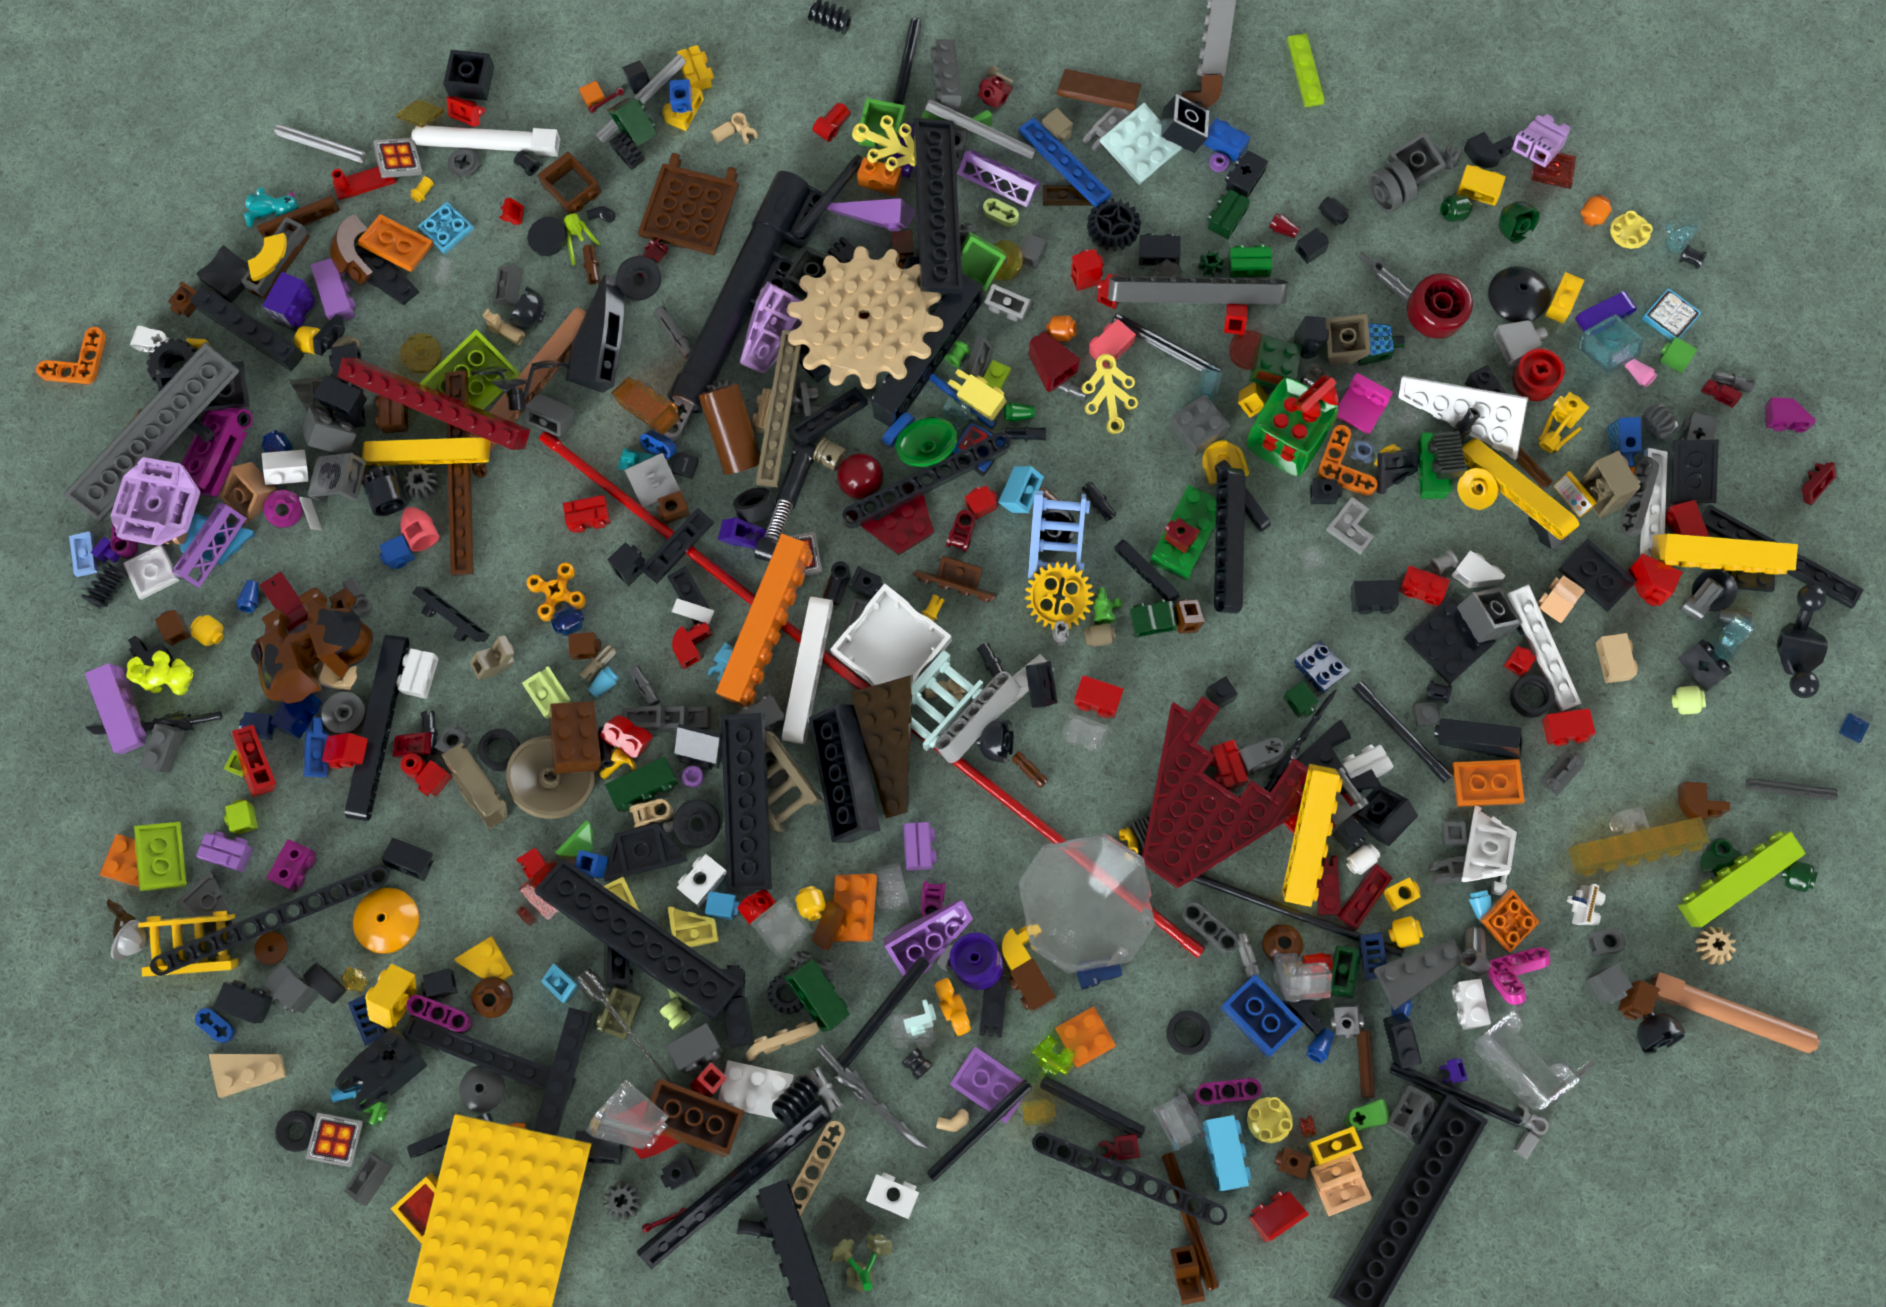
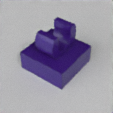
[90,536,120,563]
[1439,1058,1468,1084]

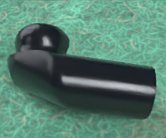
[586,206,616,223]

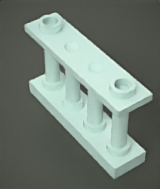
[911,650,983,751]

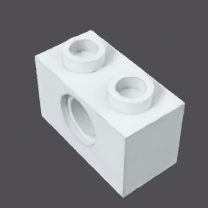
[677,854,727,908]
[866,1172,919,1219]

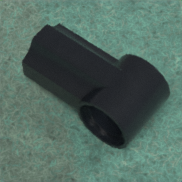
[823,561,851,606]

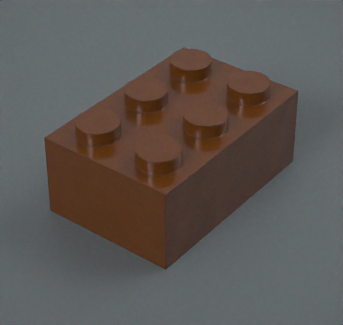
[548,701,601,774]

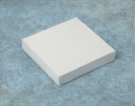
[123,544,180,600]

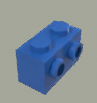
[1203,118,1250,163]

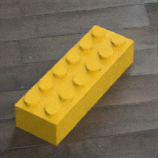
[1651,534,1798,575]
[1282,764,1343,907]

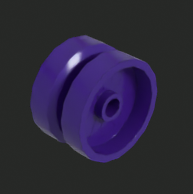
[950,932,1004,990]

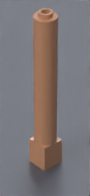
[1650,972,1820,1054]

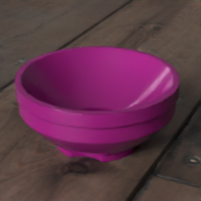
[263,489,303,528]

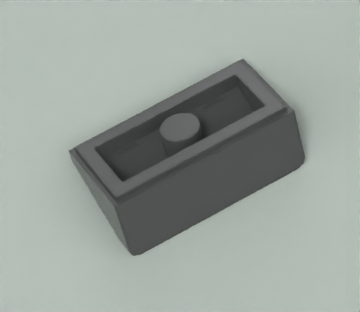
[492,264,523,306]
[344,1151,393,1206]

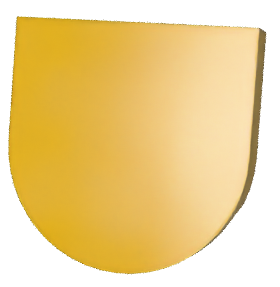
[1202,440,1249,485]

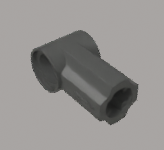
[1680,577,1724,622]
[1460,927,1490,976]

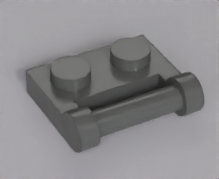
[1331,767,1369,825]

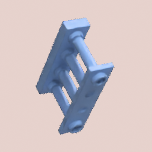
[1028,490,1090,579]

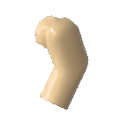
[936,1109,969,1132]

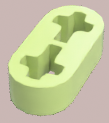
[983,198,1019,227]

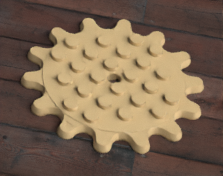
[787,246,943,389]

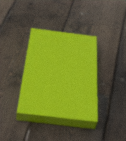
[134,821,187,891]

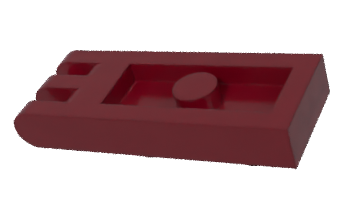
[1316,855,1341,915]

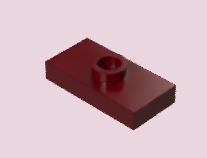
[393,732,432,758]

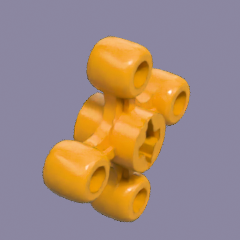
[526,562,586,622]
[934,978,971,1036]

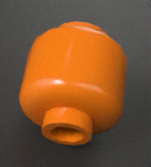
[1580,195,1612,227]
[1046,315,1077,342]

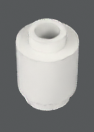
[1346,843,1380,875]

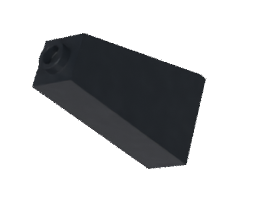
[1434,718,1523,760]

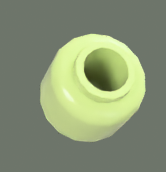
[1672,686,1706,715]

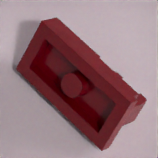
[1802,462,1836,505]

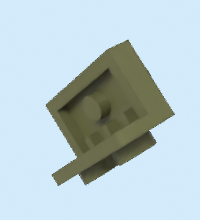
[596,987,642,1040]

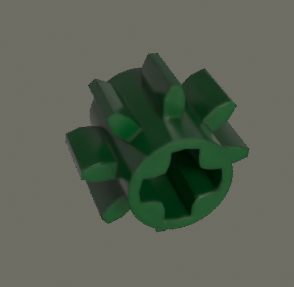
[1198,250,1224,277]

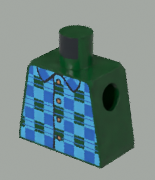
[1358,323,1405,366]

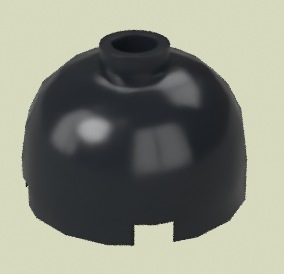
[509,286,546,329]
[1040,508,1076,543]
[977,719,1014,763]
[1637,1012,1686,1054]

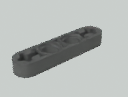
[1619,456,1659,537]

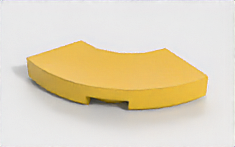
[248,233,287,281]

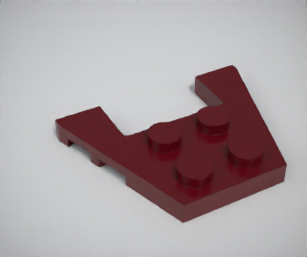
[848,473,934,555]

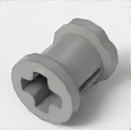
[1430,550,1459,576]

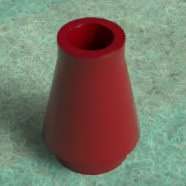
[1269,213,1300,239]

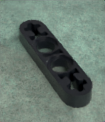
[1214,460,1271,532]
[1114,539,1180,603]
[406,1113,494,1158]

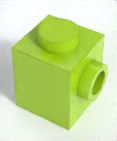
[224,799,258,835]

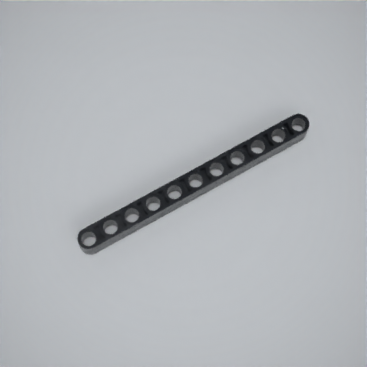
[150,865,390,976]

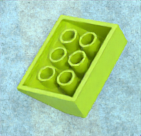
[419,329,520,410]

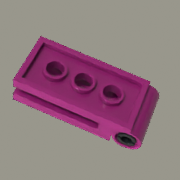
[181,408,253,497]

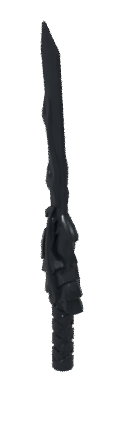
[1264,689,1337,793]
[85,710,222,735]

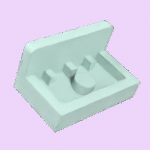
[903,999,936,1036]

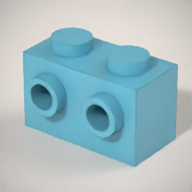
[998,466,1044,513]

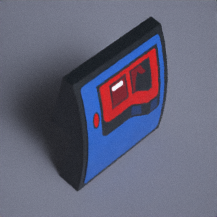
[950,420,1006,476]

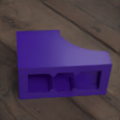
[718,517,767,549]

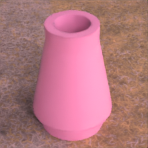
[1625,358,1657,387]

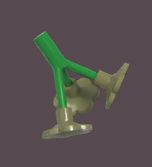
[830,1234,893,1292]

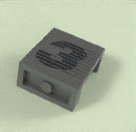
[307,453,366,503]

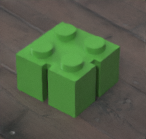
[858,98,906,149]
[961,231,1006,291]

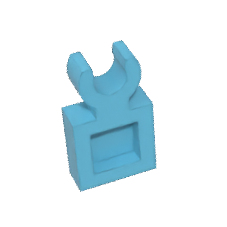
[708,642,734,682]

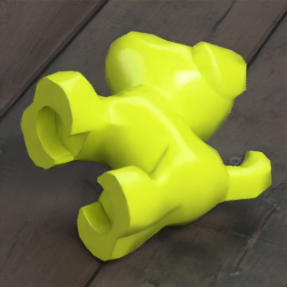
[126,650,194,696]

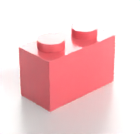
[1089,319,1136,368]

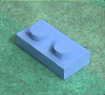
[69,531,98,577]

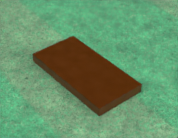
[1057,69,1141,111]

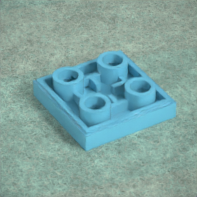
[417,202,474,254]

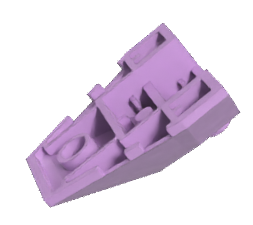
[740,282,802,374]

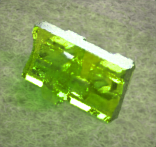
[1032,1036,1076,1077]

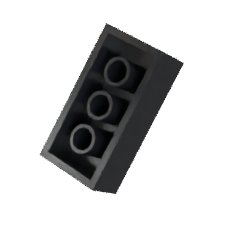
[156,361,250,411]

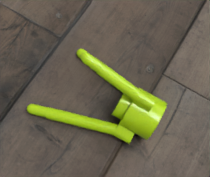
[563,214,599,266]

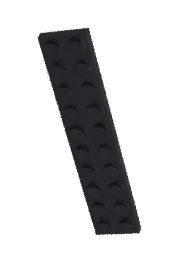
[913,118,963,294]
[534,858,742,1021]

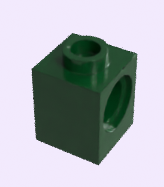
[1283,681,1319,718]

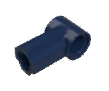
[1075,957,1123,989]

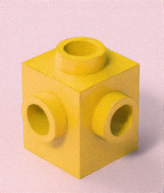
[1551,392,1590,429]

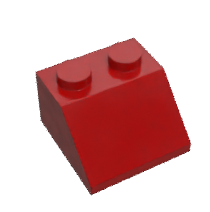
[1628,553,1682,607]
[1249,1190,1309,1242]

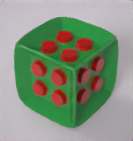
[1246,377,1339,477]

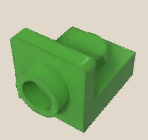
[355,1094,388,1126]

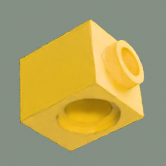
[1383,877,1421,912]

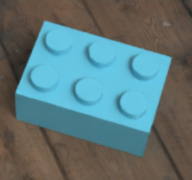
[1202,1115,1251,1192]

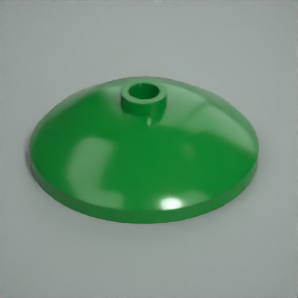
[895,418,957,467]

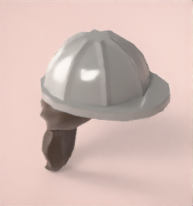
[107,899,148,961]

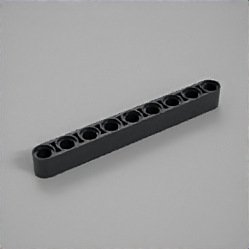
[842,432,1011,529]
[345,634,409,821]
[1032,1132,1228,1225]

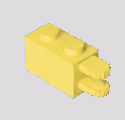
[948,369,1007,422]

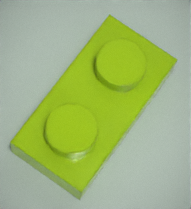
[983,360,1011,390]

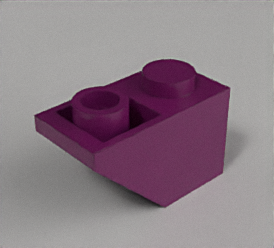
[1765,397,1815,433]

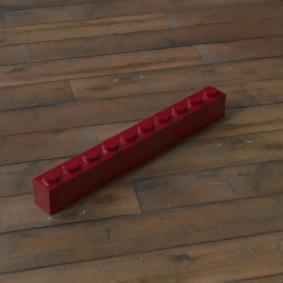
[337,357,531,450]

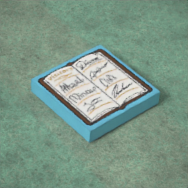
[1642,288,1702,341]

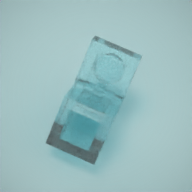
[1712,613,1756,662]

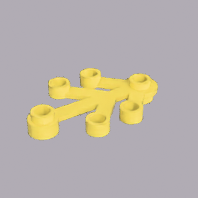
[852,115,915,171]
[1082,354,1138,434]

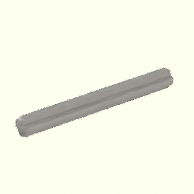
[274,124,366,163]

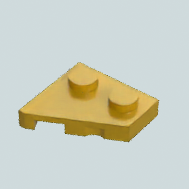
[454,936,514,980]

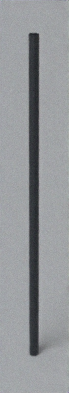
[1106,841,1404,957]

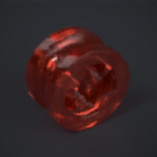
[1299,1115,1316,1138]

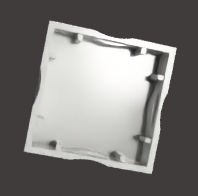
[830,583,952,686]

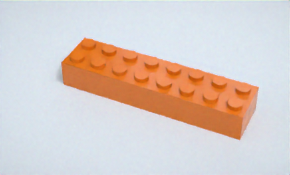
[716,534,813,707]

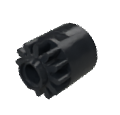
[362,467,408,516]

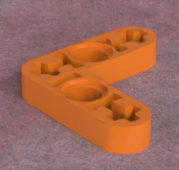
[36,327,106,384]
[1318,425,1378,496]

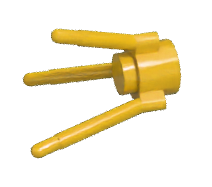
[1538,406,1582,453]

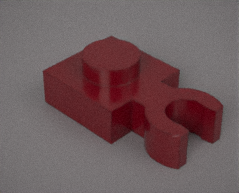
[1701,379,1743,408]
[1098,1133,1141,1161]

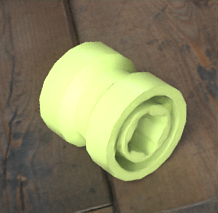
[660,998,691,1030]

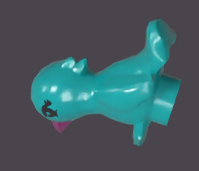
[244,187,298,228]

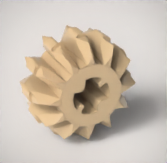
[1695,927,1736,965]

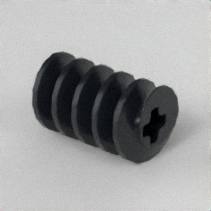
[808,0,851,35]
[81,562,128,609]
[772,1075,819,1126]

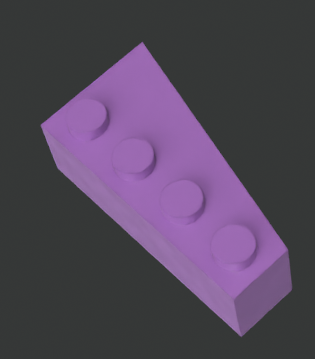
[85,663,146,754]

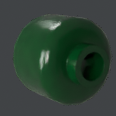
[1440,194,1472,222]
[1781,861,1818,892]

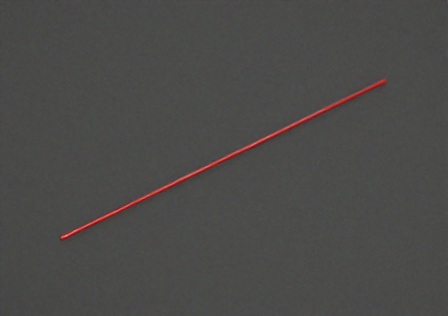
[539,431,1205,958]

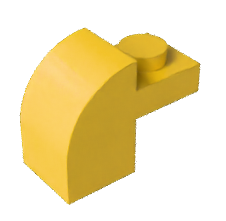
[1002,924,1041,971]

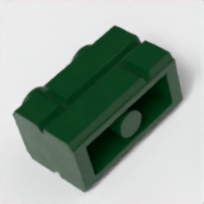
[1207,189,1250,240]
[1328,945,1361,999]

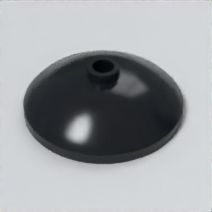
[1488,266,1550,322]

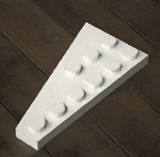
[1399,376,1528,460]

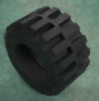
[147,339,197,383]

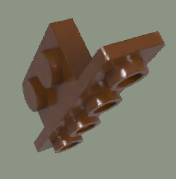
[913,555,997,602]

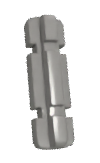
[1237,933,1259,977]

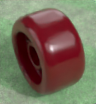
[1406,273,1473,339]

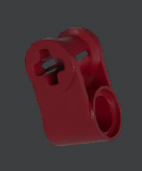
[946,510,975,553]

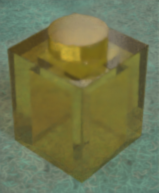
[1021,1098,1056,1127]

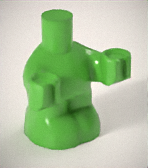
[1093,588,1122,624]

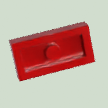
[447,96,486,127]
[1293,375,1338,417]

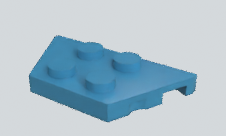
[181,513,256,565]

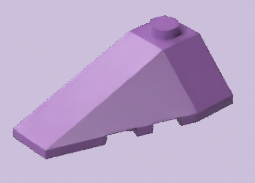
[827,198,915,231]
[883,899,973,977]

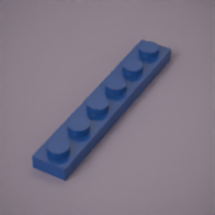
[1019,118,1112,208]

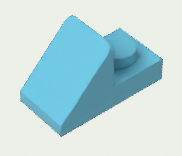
[541,963,582,1003]

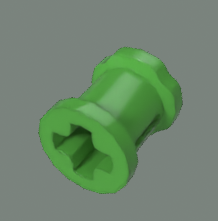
[944,340,971,368]

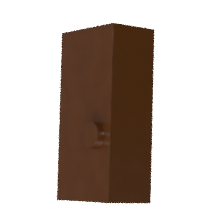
[639,1078,745,1158]

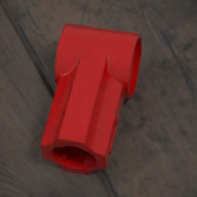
[812,102,851,142]

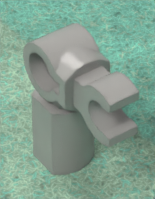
[1513,1104,1549,1160]

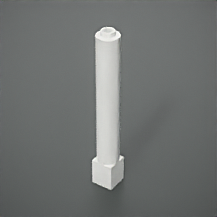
[412,125,560,157]

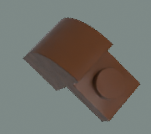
[1182,73,1222,108]
[1678,782,1730,822]
[1170,1245,1205,1305]

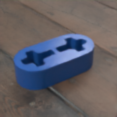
[882,412,915,447]
[640,430,677,459]
[195,1008,235,1043]

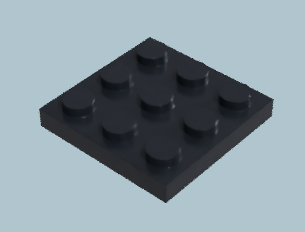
[1404,596,1496,685]

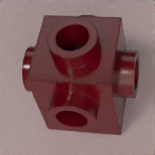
[977,75,1013,109]

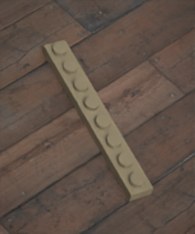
[756,330,802,487]

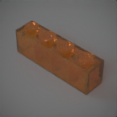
[611,376,681,435]

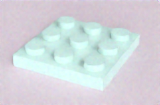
[1100,103,1183,185]

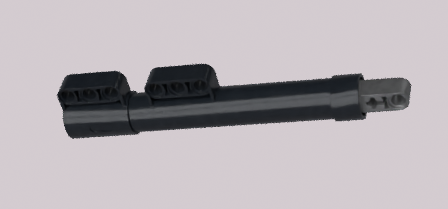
[662,171,824,442]

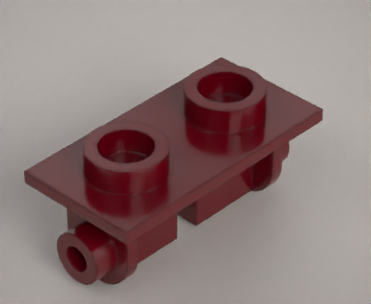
[637,237,668,278]

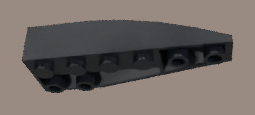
[566,274,624,393]

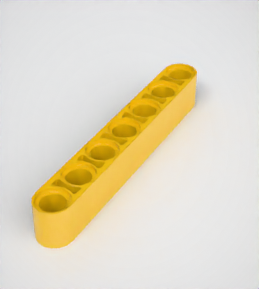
[1462,437,1579,540]
[362,438,491,466]

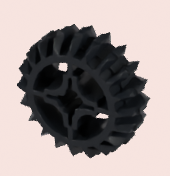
[1087,198,1141,252]

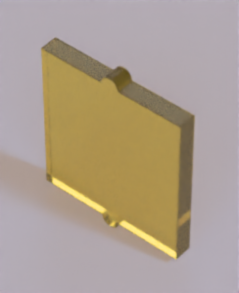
[396,99,444,128]

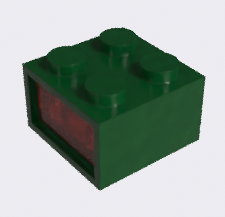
[1249,334,1302,388]

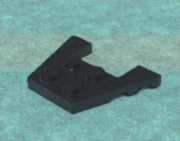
[1296,720,1382,794]

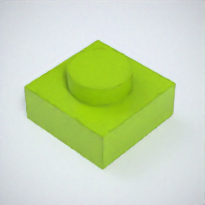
[224,749,244,778]

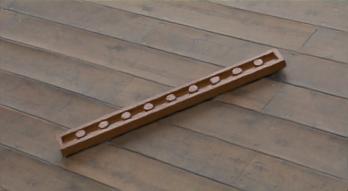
[445,370,474,576]

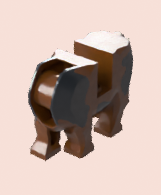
[251,587,374,704]

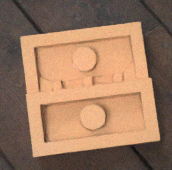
[1310,1152,1372,1216]

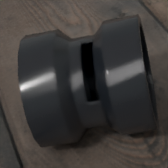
[902,1048,933,1080]

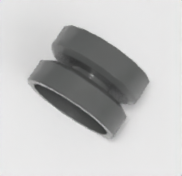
[1368,160,1418,213]

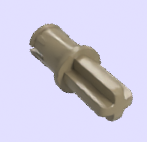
[579,644,616,683]

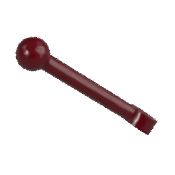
[588,87,624,113]
[642,1208,686,1233]

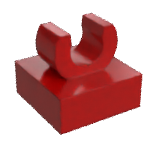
[499,197,524,225]

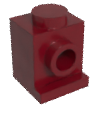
[1164,517,1200,553]

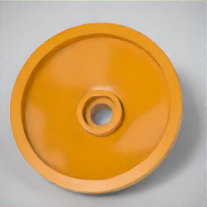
[353,888,419,954]

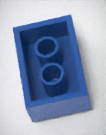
[1220,974,1304,1058]

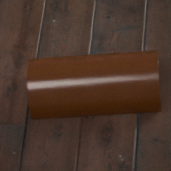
[698,382,761,475]

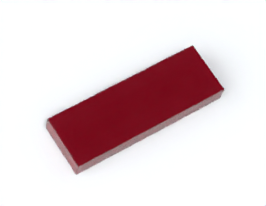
[1337,864,1393,931]

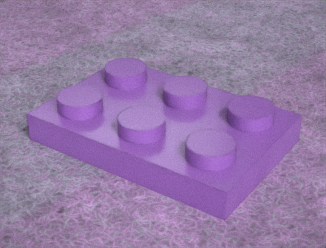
[950,1047,1024,1124]

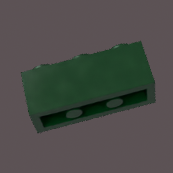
[605,756,678,812]
[784,959,850,1032]

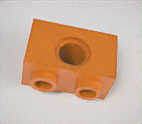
[857,157,902,197]

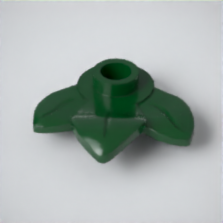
[1700,838,1742,877]

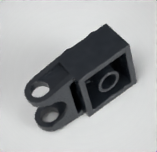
[335,1026,428,1111]

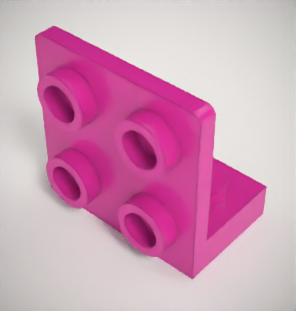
[1337,372,1393,434]

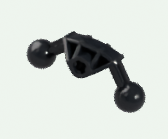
[1777,584,1828,698]

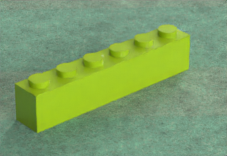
[1677,830,1806,927]

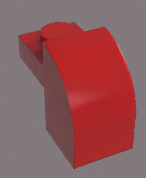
[672,622,712,670]

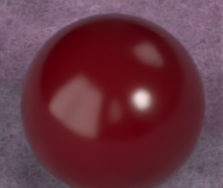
[837,453,884,500]

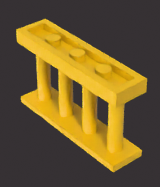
[138,910,238,977]

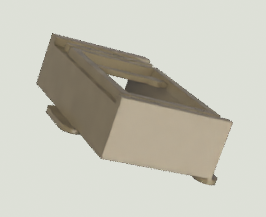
[442,742,508,830]

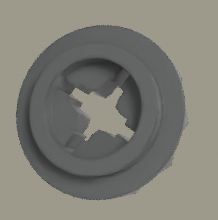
[448,148,480,178]

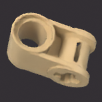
[629,799,674,829]

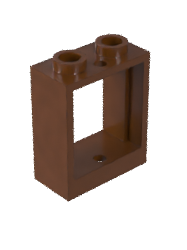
[537,151,601,215]

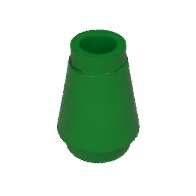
[1004,402,1035,423]

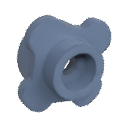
[1351,441,1375,463]

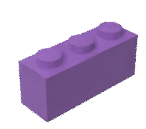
[311,258,356,321]

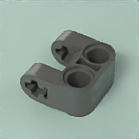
[1240,737,1284,776]

